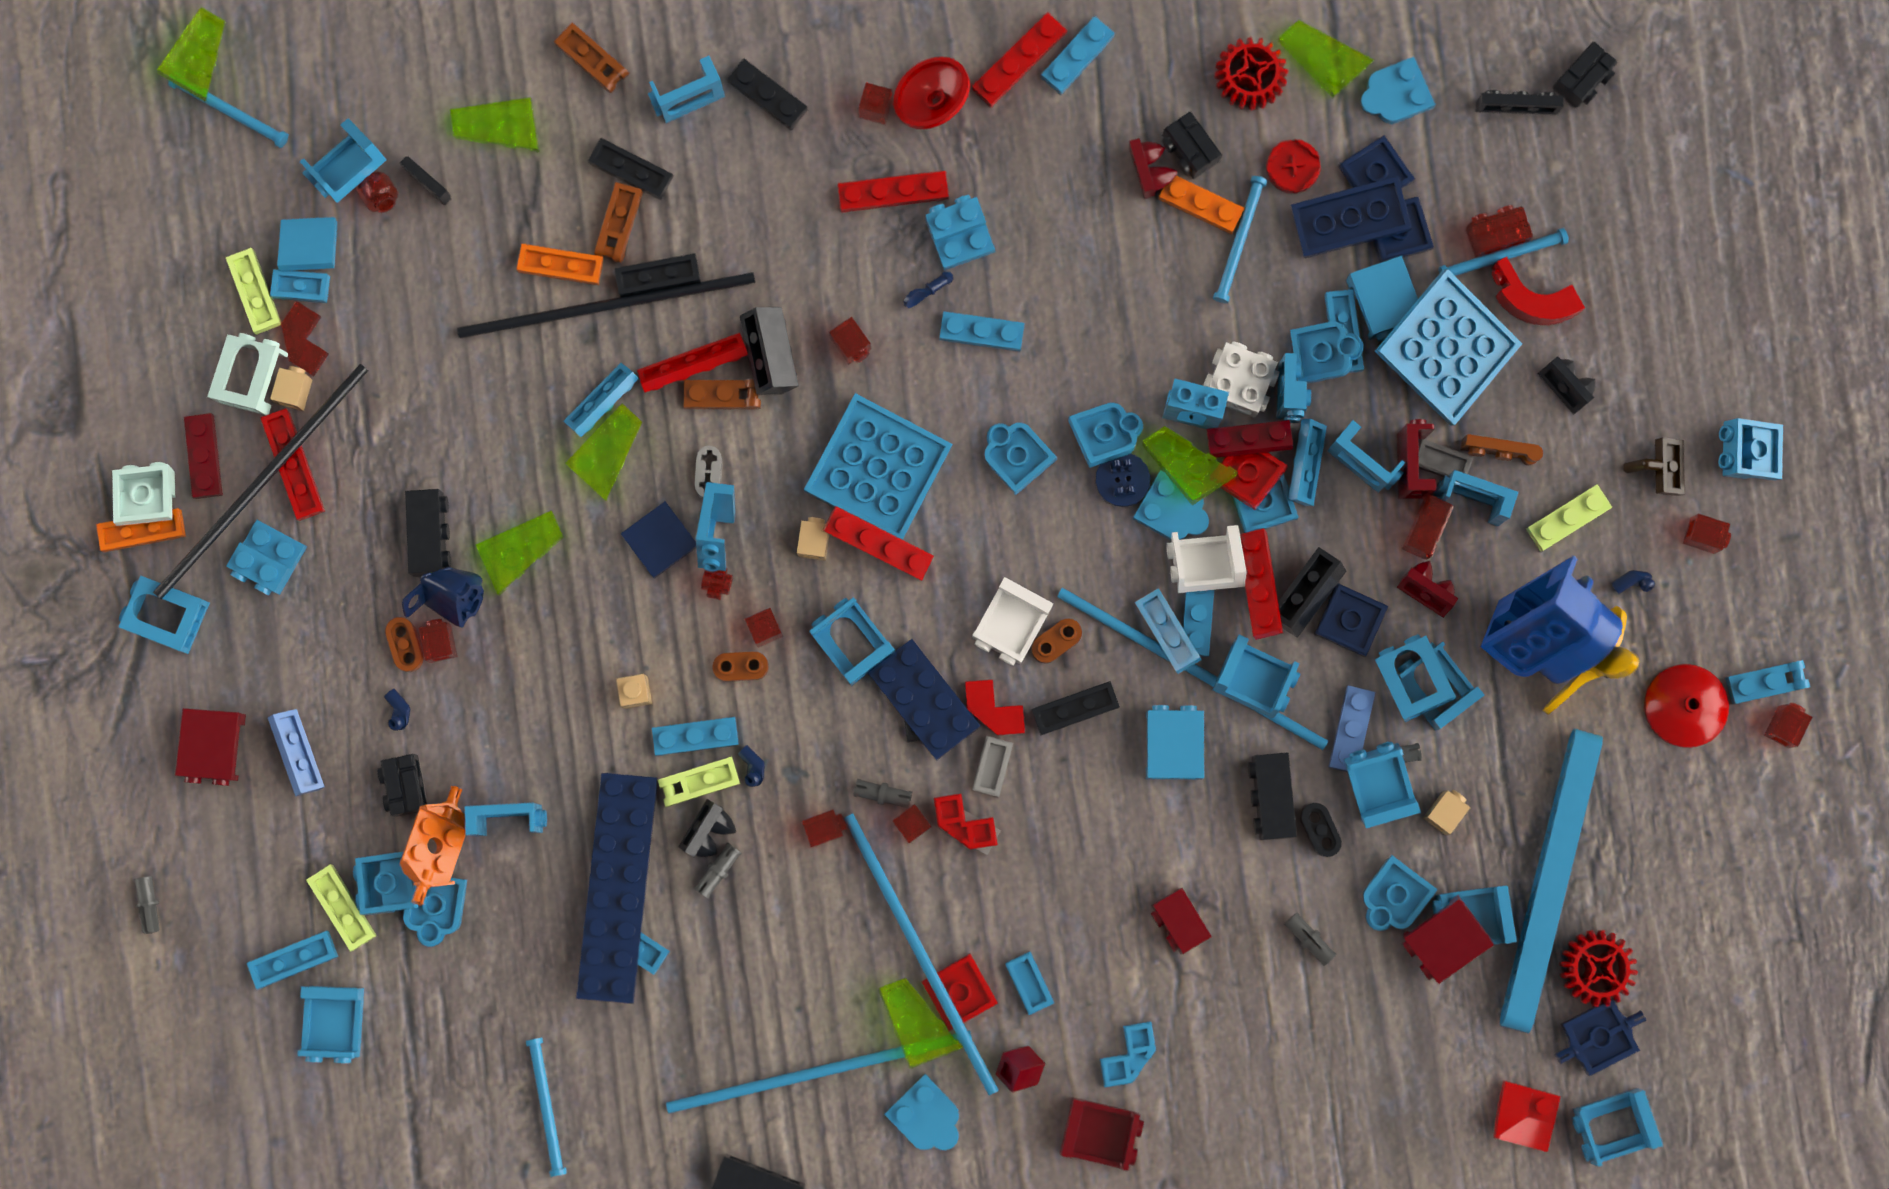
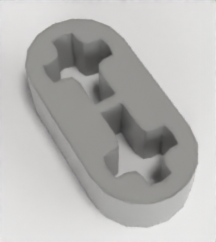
[695,446,723,498]

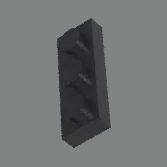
[727,58,808,130]
[1476,90,1564,115]
[588,138,674,200]
[614,253,701,297]
[1031,681,1120,736]

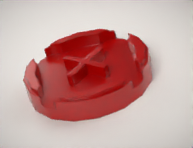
[1266,139,1321,194]

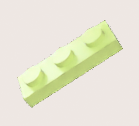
[226,248,282,335]
[1526,484,1613,552]
[306,864,377,952]

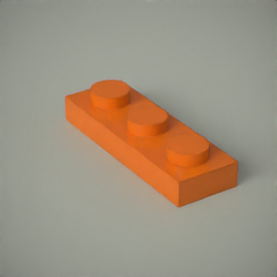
[1158,175,1244,235]
[517,243,604,285]
[96,508,186,552]

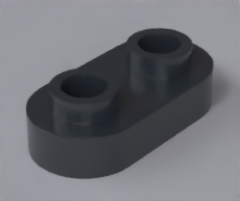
[1300,803,1342,857]

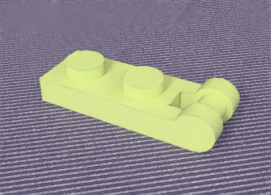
[657,757,741,807]

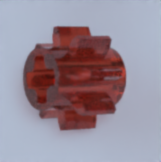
[701,567,733,600]

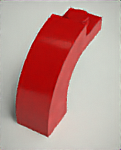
[1492,256,1585,325]

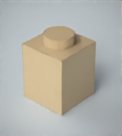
[270,366,312,411]
[797,517,829,561]
[616,674,652,709]
[1423,790,1470,835]

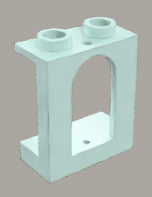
[207,333,288,415]

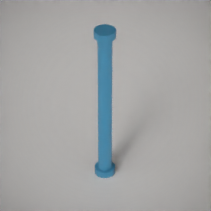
[168,72,289,148]
[1213,176,1267,303]
[1439,228,1569,276]
[526,1037,567,1177]

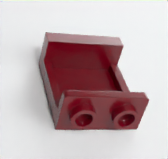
[1397,419,1436,499]
[175,708,246,786]
[1402,895,1494,984]
[1060,1097,1144,1171]

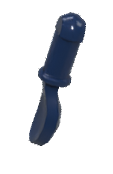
[904,272,953,308]

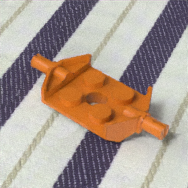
[400,786,466,905]

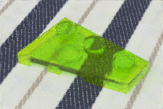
[1278,20,1374,98]
[476,510,564,596]

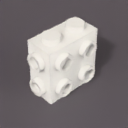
[1203,342,1279,418]

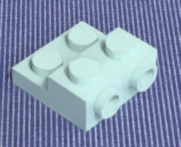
[112,462,175,526]

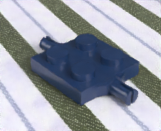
[1555,999,1646,1076]

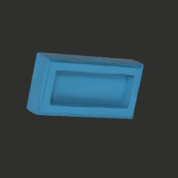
[1005,952,1054,1015]

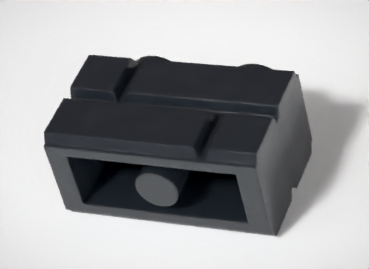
[1552,42,1617,108]
[1162,111,1222,179]
[377,754,427,817]

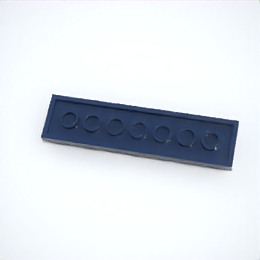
[576,773,658,1004]

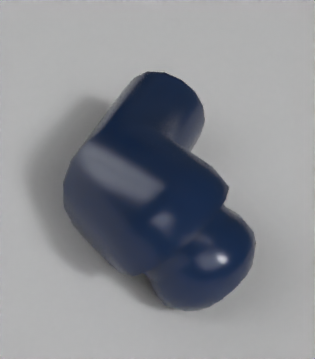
[1611,570,1655,594]
[384,688,411,731]
[738,745,765,787]

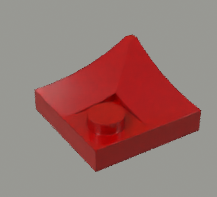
[1493,1080,1561,1152]

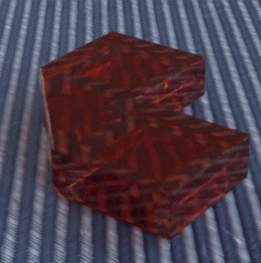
[281,301,329,377]

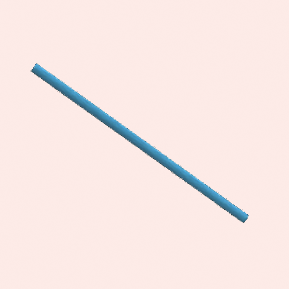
[1057,587,1328,750]
[843,814,999,1096]
[666,1030,972,1114]

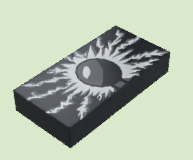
[400,156,451,205]

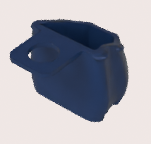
[402,567,484,628]

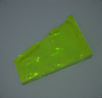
[157,7,225,102]
[450,97,540,152]
[565,403,642,501]
[1142,426,1237,506]
[878,978,963,1069]

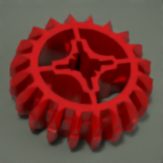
[1214,36,1288,111]
[1559,930,1638,1007]

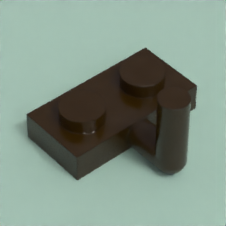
[1623,437,1685,496]

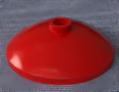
[893,57,970,129]
[1644,664,1729,748]

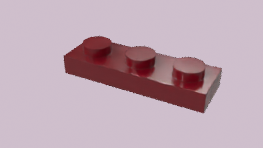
[184,413,223,499]
[1207,420,1293,458]

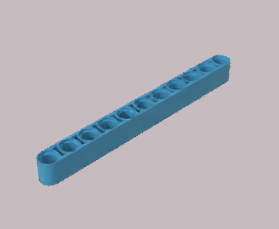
[1500,728,1603,1033]

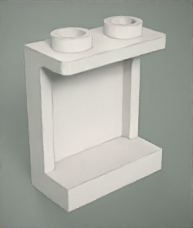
[1167,525,1246,593]
[972,577,1053,666]

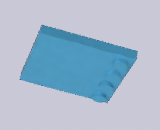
[1375,269,1522,426]
[804,393,953,540]

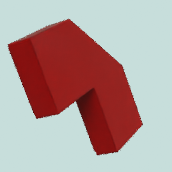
[965,680,1025,736]
[934,794,998,850]

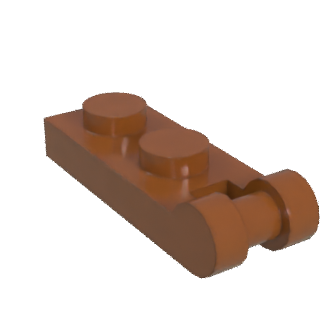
[554,22,629,93]
[594,182,643,263]
[684,379,761,409]
[1460,434,1543,466]

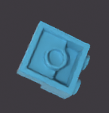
[925,195,995,270]
[1277,353,1311,423]
[1718,418,1783,481]
[226,520,307,595]
[353,852,418,915]

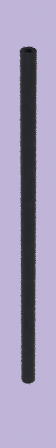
[457,272,756,338]
[153,364,368,600]

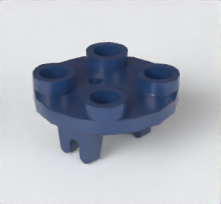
[1095,453,1150,507]

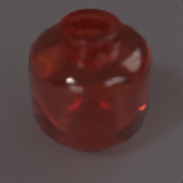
[357,172,398,213]

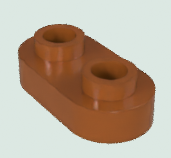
[385,617,424,672]
[1032,618,1082,664]
[712,652,769,682]

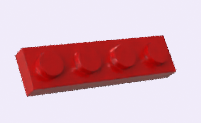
[972,12,1067,107]
[838,170,949,213]
[637,333,748,393]
[260,408,325,521]
[822,506,934,581]
[1240,528,1283,640]

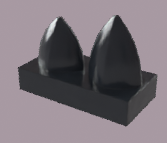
[1537,356,1595,415]
[678,799,736,857]

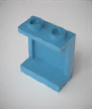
[299,118,386,203]
[1346,256,1418,341]
[1212,634,1300,718]
[1146,705,1204,780]
[1344,742,1421,829]
[1432,885,1517,944]
[297,986,364,1063]

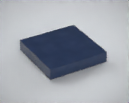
[1338,135,1415,189]
[1373,196,1434,263]
[621,501,696,579]
[1314,583,1388,657]

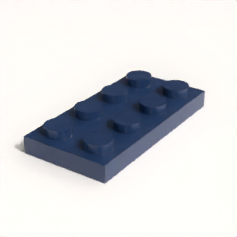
[1291,176,1412,259]
[868,639,980,761]

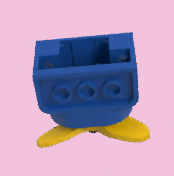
[1480,556,1639,715]

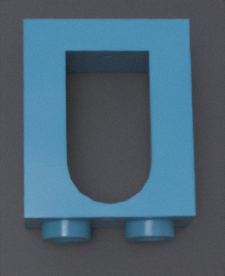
[648,56,725,123]
[1162,379,1229,429]
[1327,420,1405,493]
[1434,470,1519,526]
[696,482,736,572]
[119,575,210,654]
[810,597,895,686]
[1375,634,1456,722]
[1397,642,1484,731]
[465,803,547,837]
[1572,1088,1663,1167]

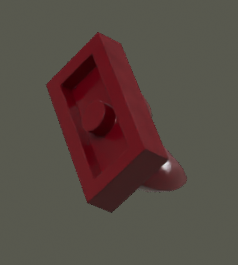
[1129,138,1178,199]
[1397,561,1459,618]

